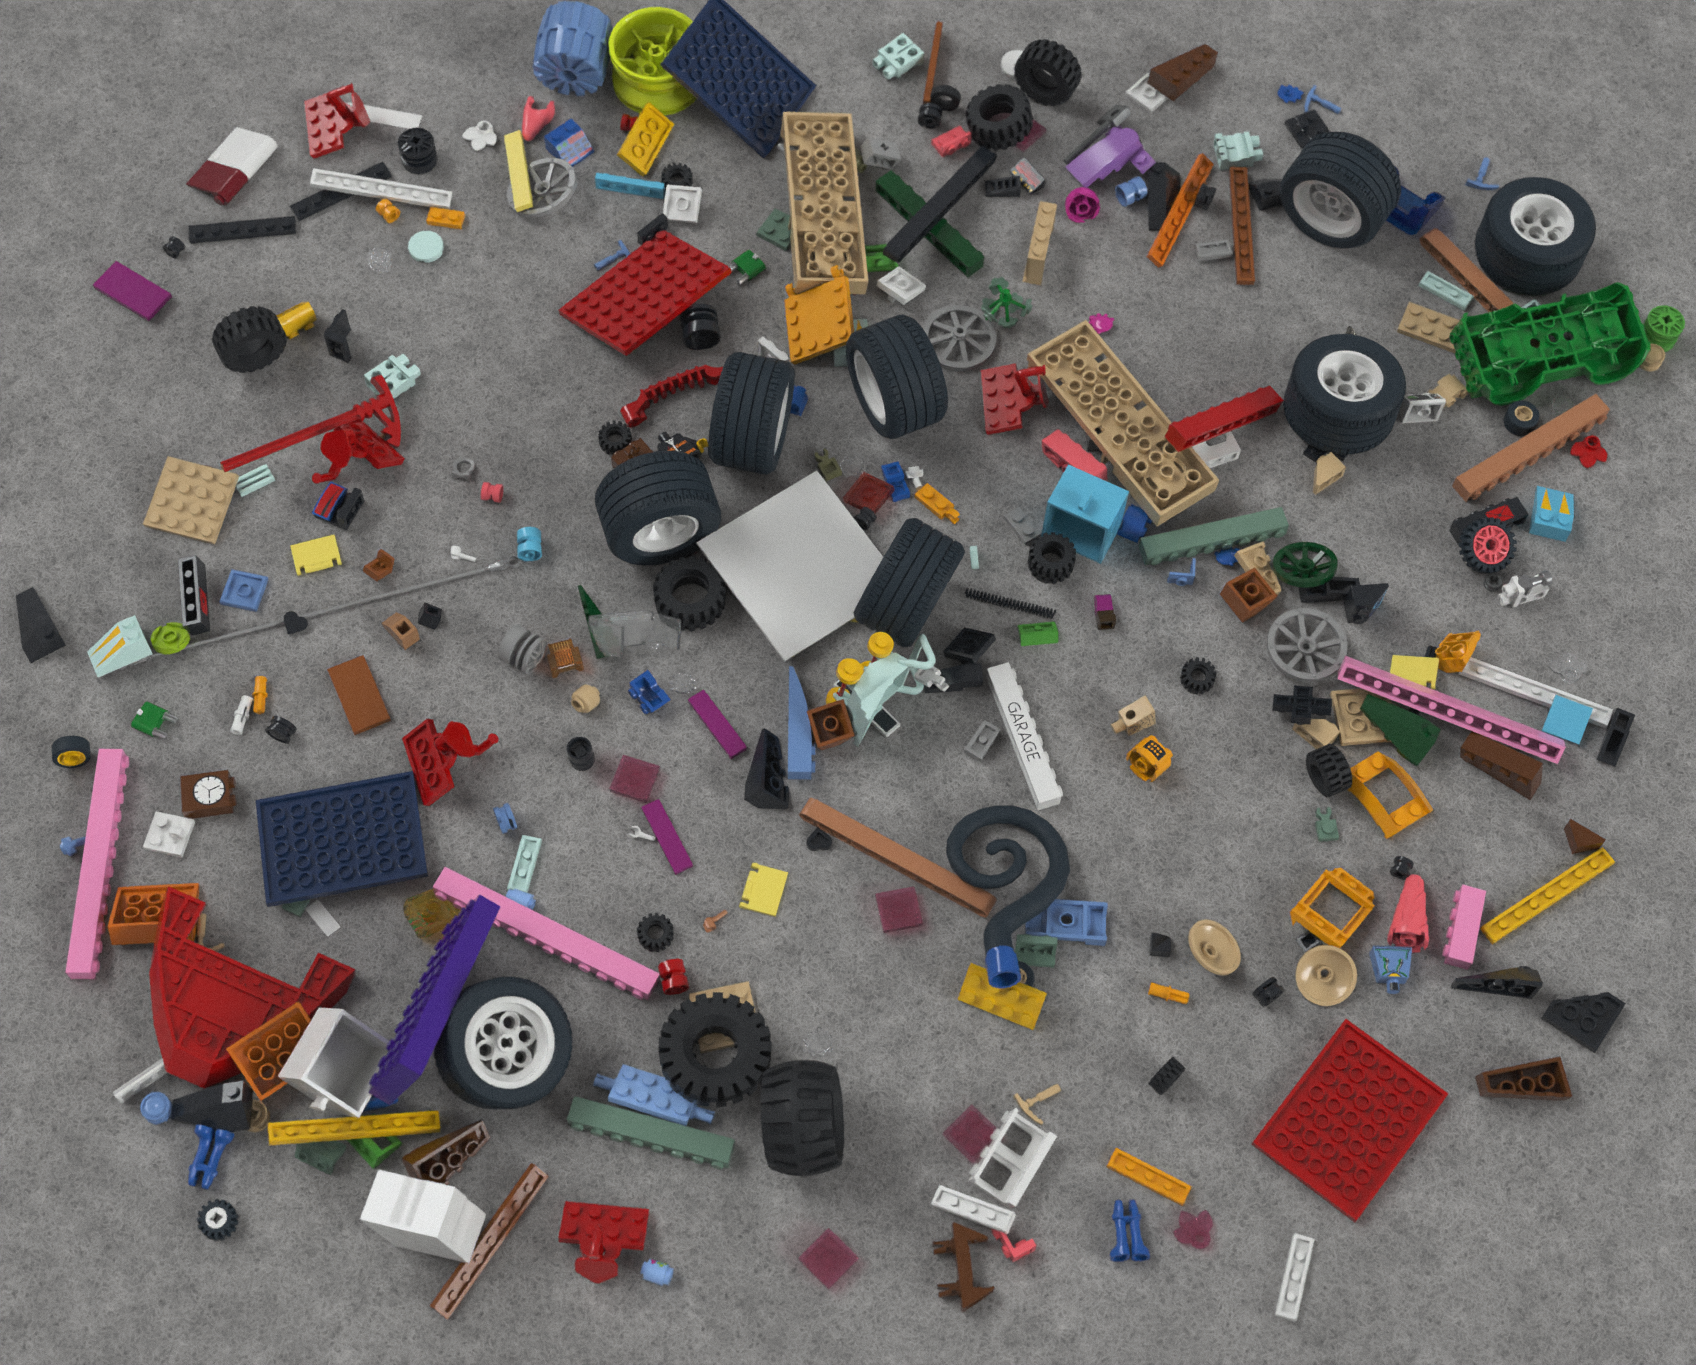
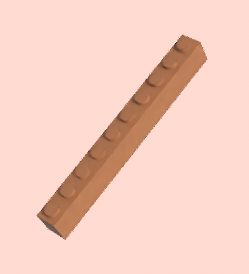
[1452,394,1610,502]

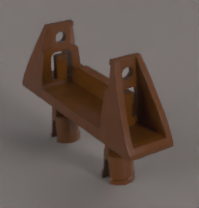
[932,1222,994,1312]

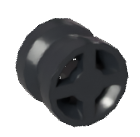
[162,236,185,259]
[854,507,877,530]
[1390,856,1414,880]

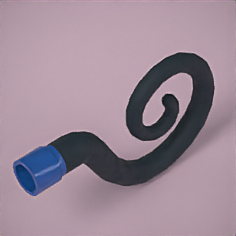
[946,805,1070,988]

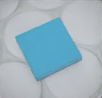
[1541,695,1593,745]

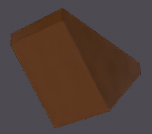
[1564,819,1606,854]

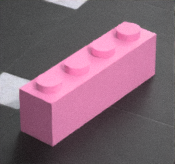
[1442,885,1486,970]

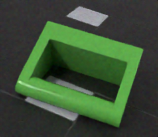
[865,244,898,272]
[347,1114,402,1169]

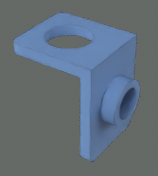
[1167,558,1196,586]

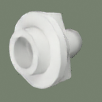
[905,466,923,491]

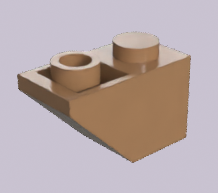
[381,612,420,650]

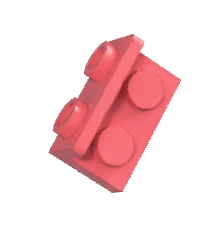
[931,126,972,157]

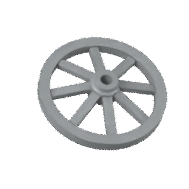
[507,158,577,218]
[923,305,997,371]
[1267,608,1347,682]

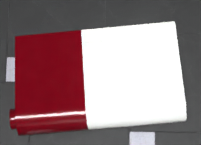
[186,127,278,205]

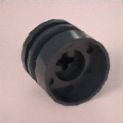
[398,127,438,175]
[680,304,721,350]

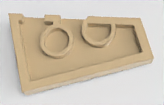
[1234,541,1282,595]

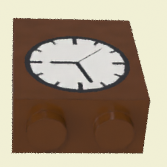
[180,770,237,819]

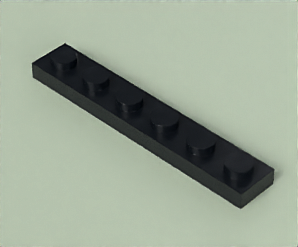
[290,161,392,221]
[189,216,297,244]

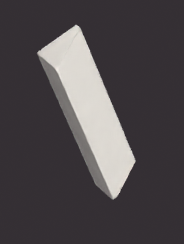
[113,1059,167,1103]

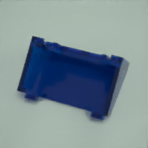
[1386,166,1446,235]

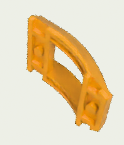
[1347,751,1433,839]
[1290,868,1375,948]

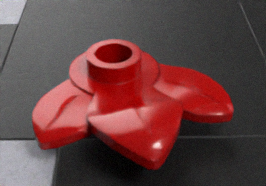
[1570,435,1607,468]

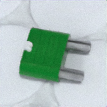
[729,249,766,285]
[131,701,178,739]

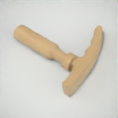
[197,913,225,952]
[1013,1084,1061,1125]

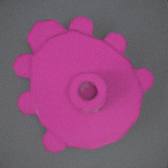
[1088,313,1114,334]

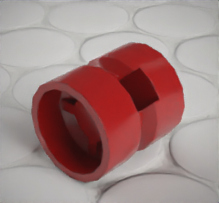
[658,959,689,995]

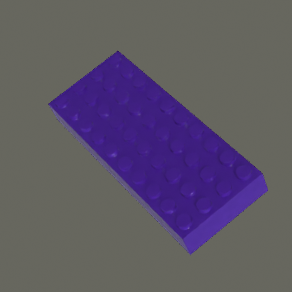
[368,894,501,1105]

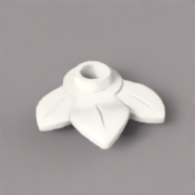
[462,121,497,151]

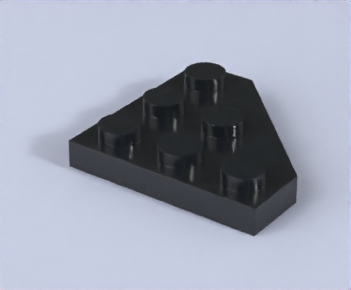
[1541,992,1626,1053]

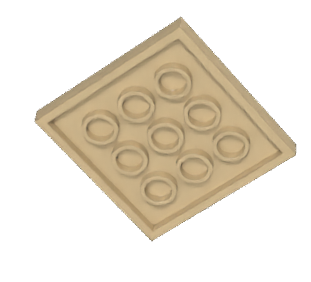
[143,456,239,545]

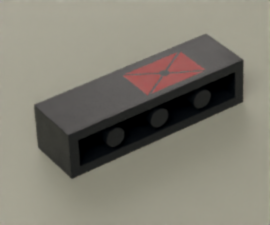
[1449,497,1528,548]
[178,555,210,636]

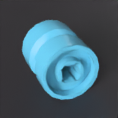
[517,527,542,561]

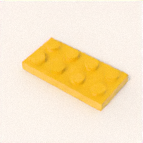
[617,102,674,177]
[957,963,1047,1030]

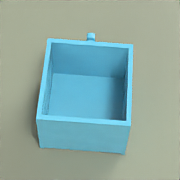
[1041,464,1129,564]

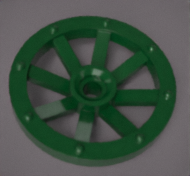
[1273,542,1338,588]

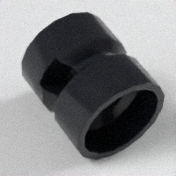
[567,737,595,771]

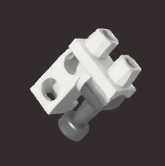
[1497,570,1552,608]

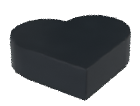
[284,611,308,634]
[806,827,832,851]

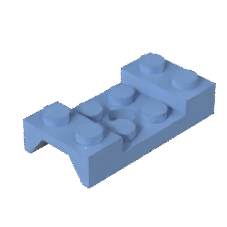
[1025,899,1108,946]

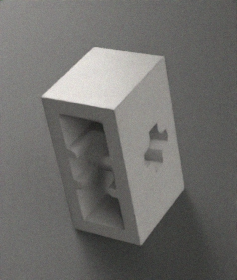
[860,137,901,170]

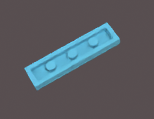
[595,173,665,199]

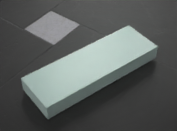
[1418,271,1474,311]
[507,835,542,893]

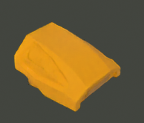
[1435,631,1481,673]

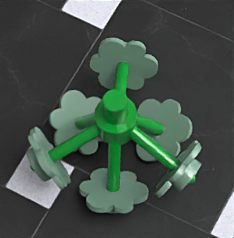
[981,277,1032,328]

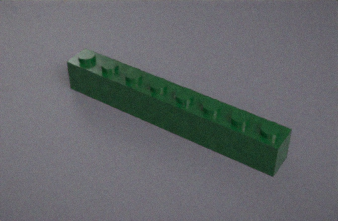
[875,170,984,278]

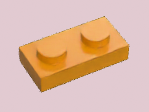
[426,207,465,229]

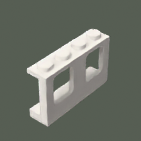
[1192,431,1241,468]
[968,1108,1057,1209]

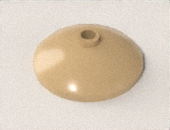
[1188,920,1241,975]
[1295,945,1357,1006]

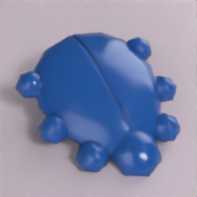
[1278,85,1303,103]
[1214,547,1240,566]

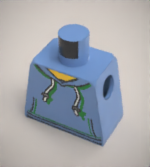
[1369,946,1412,994]

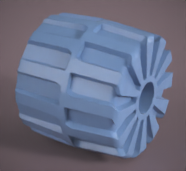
[533,1,613,96]

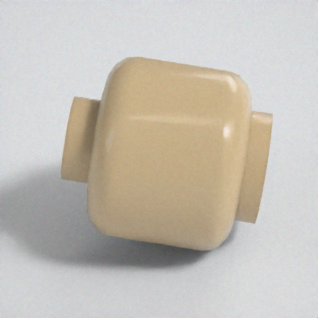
[571,684,600,713]

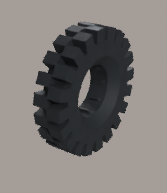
[659,992,772,1107]

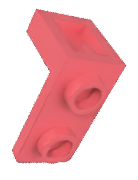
[991,1228,1036,1262]

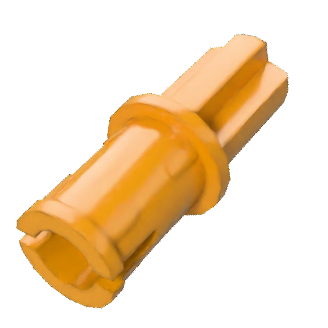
[252,676,268,714]
[1148,982,1189,1004]

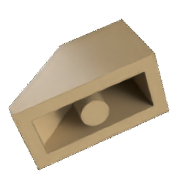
[1313,452,1346,495]
[1292,719,1340,749]

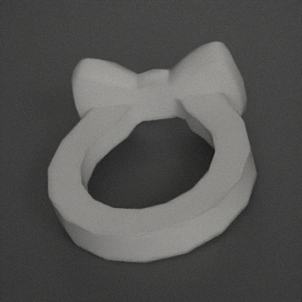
[452,457,475,481]

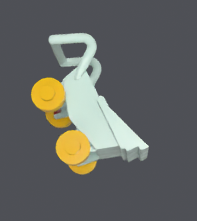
[826,632,936,747]

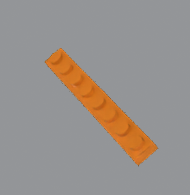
[1146,153,1214,268]

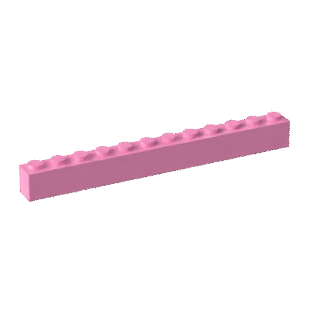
[1338,656,1566,764]
[65,749,129,979]
[433,867,660,1000]

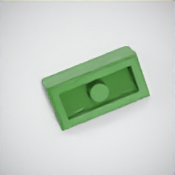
[1018,622,1058,646]

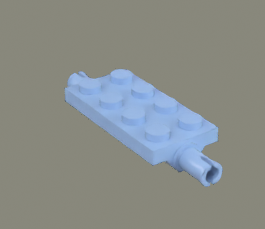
[593,1064,715,1126]

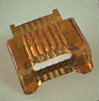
[547,638,584,678]

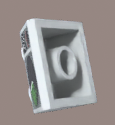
[1399,393,1446,423]

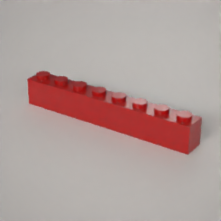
[1164,386,1284,452]

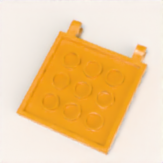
[784,265,854,365]

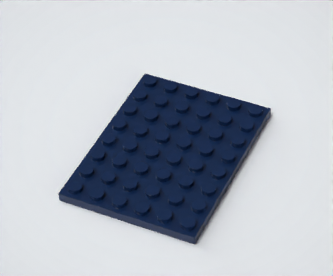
[660,0,817,158]
[255,771,428,907]

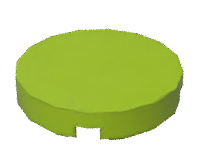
[150,622,190,654]

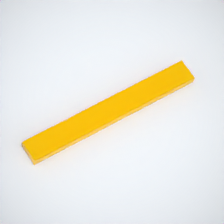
[1480,847,1615,945]
[267,1110,441,1146]

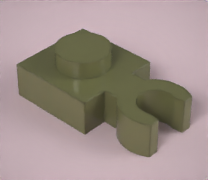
[815,449,842,482]

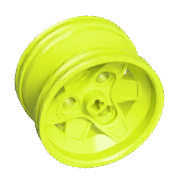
[609,7,697,116]

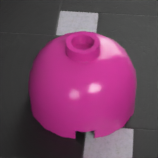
[1065,187,1100,223]

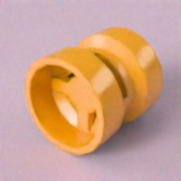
[375,199,400,223]

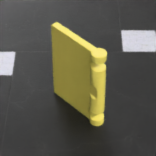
[290,535,342,576]
[1390,655,1439,689]
[739,863,788,917]

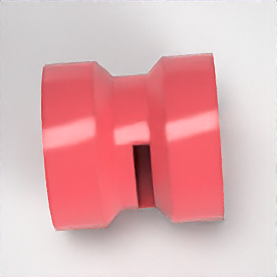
[481,482,504,503]

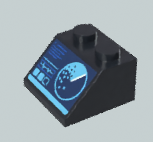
[1344,583,1389,624]

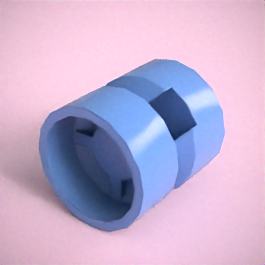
[1115,176,1148,207]

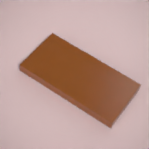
[327,655,391,735]

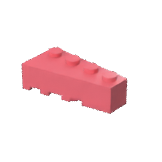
[1042,429,1108,482]

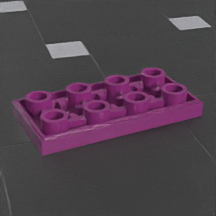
[93,261,172,321]

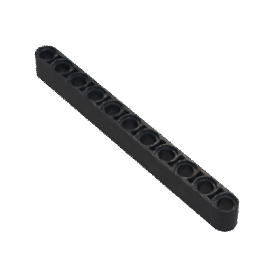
[883,146,997,264]

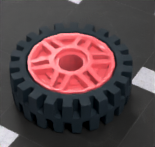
[1459,518,1517,573]

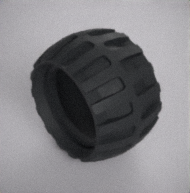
[760,1060,844,1176]

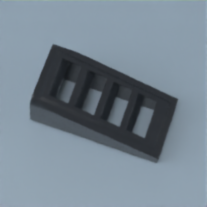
[985,176,1021,197]

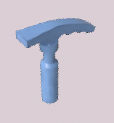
[1304,85,1341,114]
[1465,157,1499,190]
[594,240,630,270]

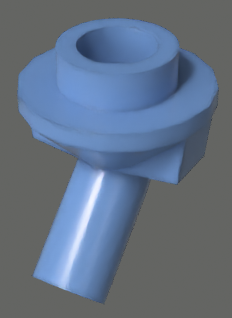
[59,836,86,856]

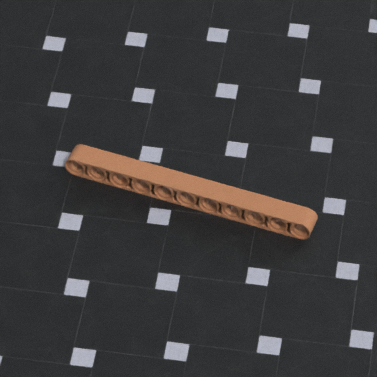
[1420,228,1553,348]
[799,798,997,918]

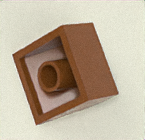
[1220,567,1277,623]
[807,699,855,751]

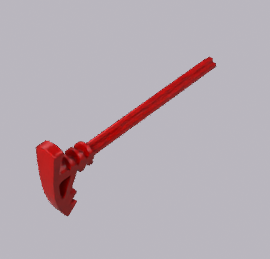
[220,374,401,473]

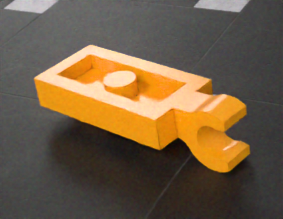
[915,483,960,524]

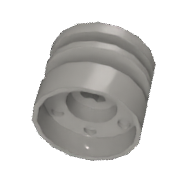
[498,624,548,675]

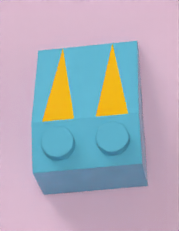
[1529,486,1574,542]

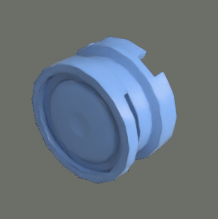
[493,803,518,834]
[140,1092,172,1125]

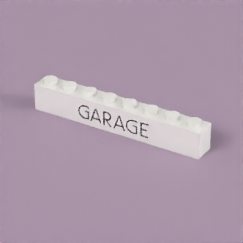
[986,662,1063,810]

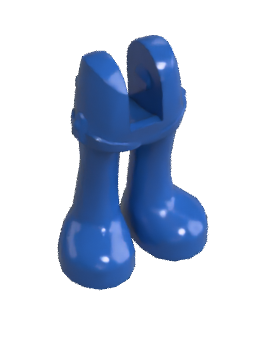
[188,1125,235,1190]
[1110,1200,1150,1262]

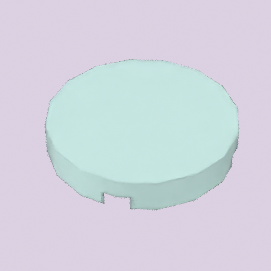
[408,231,444,263]

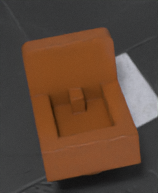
[363,549,395,581]

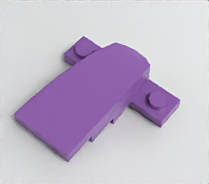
[1066,125,1156,188]

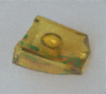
[403,889,461,939]

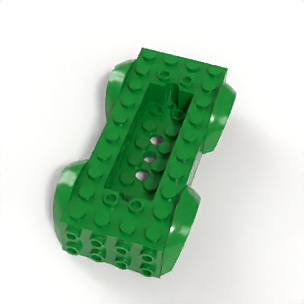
[1449,282,1651,405]

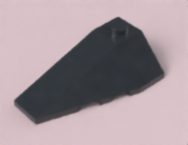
[1145,162,1181,231]
[1248,179,1283,211]
[16,587,66,663]
[744,728,789,809]
[1451,966,1543,999]
[171,1081,253,1132]

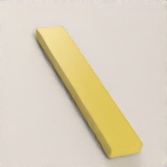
[504,130,533,212]

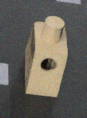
[1110,695,1156,736]

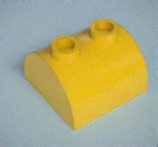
[276,302,317,339]

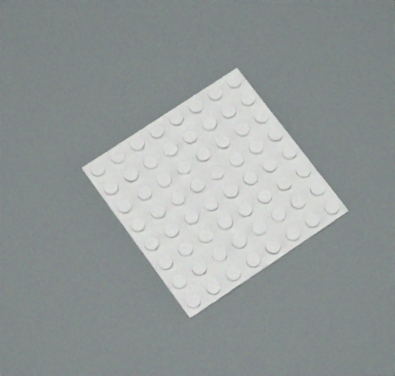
[696,471,883,662]

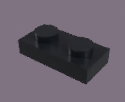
[637,213,668,245]

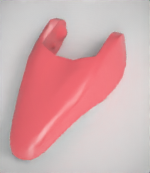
[522,96,555,141]

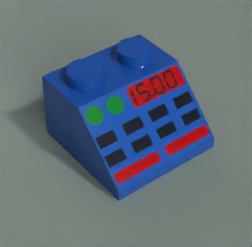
[544,119,594,166]

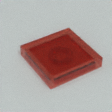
[843,472,895,514]

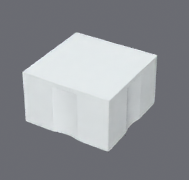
[360,1170,486,1264]

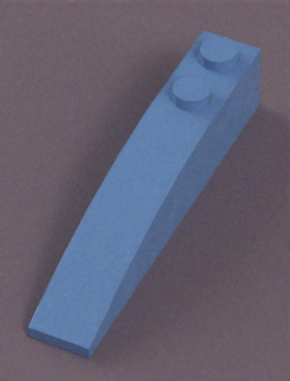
[788,666,815,779]

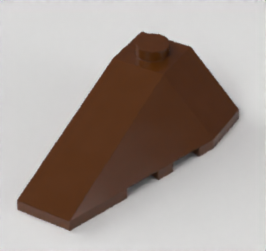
[401,1120,490,1185]

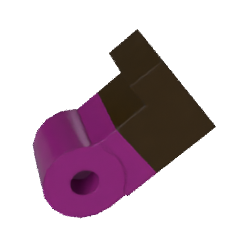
[1094,594,1117,630]

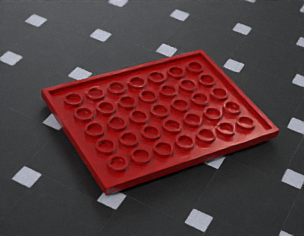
[558,230,732,356]
[1252,1019,1449,1222]

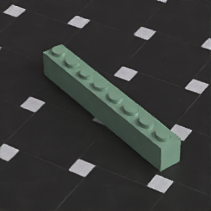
[1138,507,1289,566]
[567,1096,735,1169]

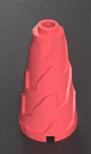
[1387,874,1429,953]

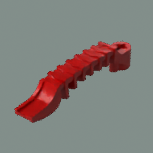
[620,364,723,428]

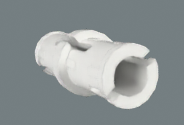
[230,695,254,735]

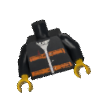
[657,432,708,459]

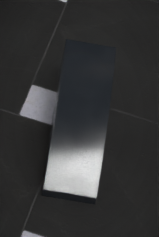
[1298,577,1360,603]
[924,663,983,694]
[1596,708,1635,767]

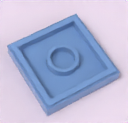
[219,569,269,612]

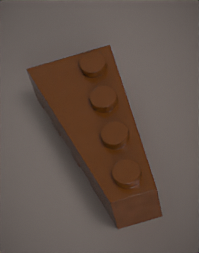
[1475,1057,1572,1101]

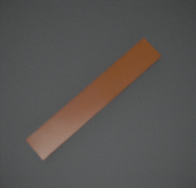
[923,21,943,104]

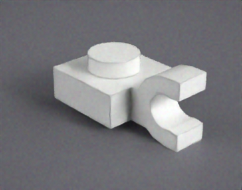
[914,666,949,692]

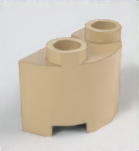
[1428,374,1469,407]

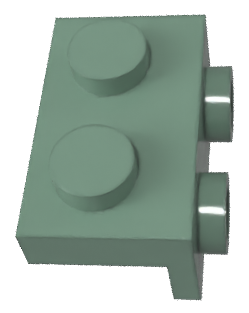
[1015,934,1057,968]
[295,1140,347,1175]

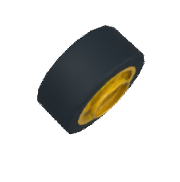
[51,735,91,768]

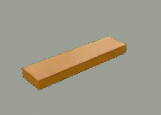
[1107,1148,1192,1206]

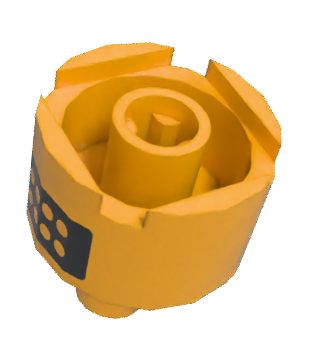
[1126,735,1173,782]

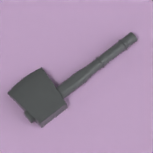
[1063,104,1131,165]

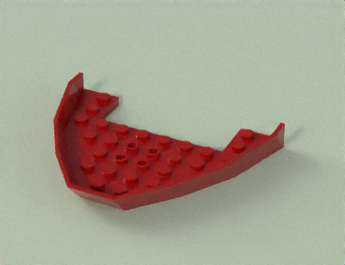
[149,886,356,1089]

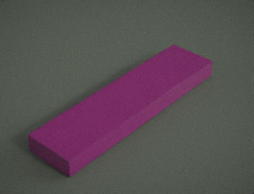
[688,689,747,759]
[641,799,693,875]

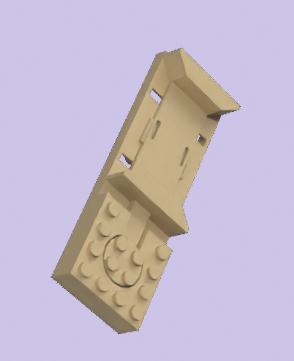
[780,112,868,294]
[1027,320,1219,526]

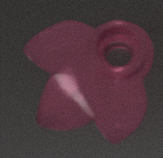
[1173,1210,1213,1249]

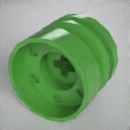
[1643,305,1685,352]

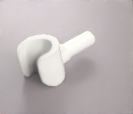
[450,546,476,562]
[627,826,656,841]

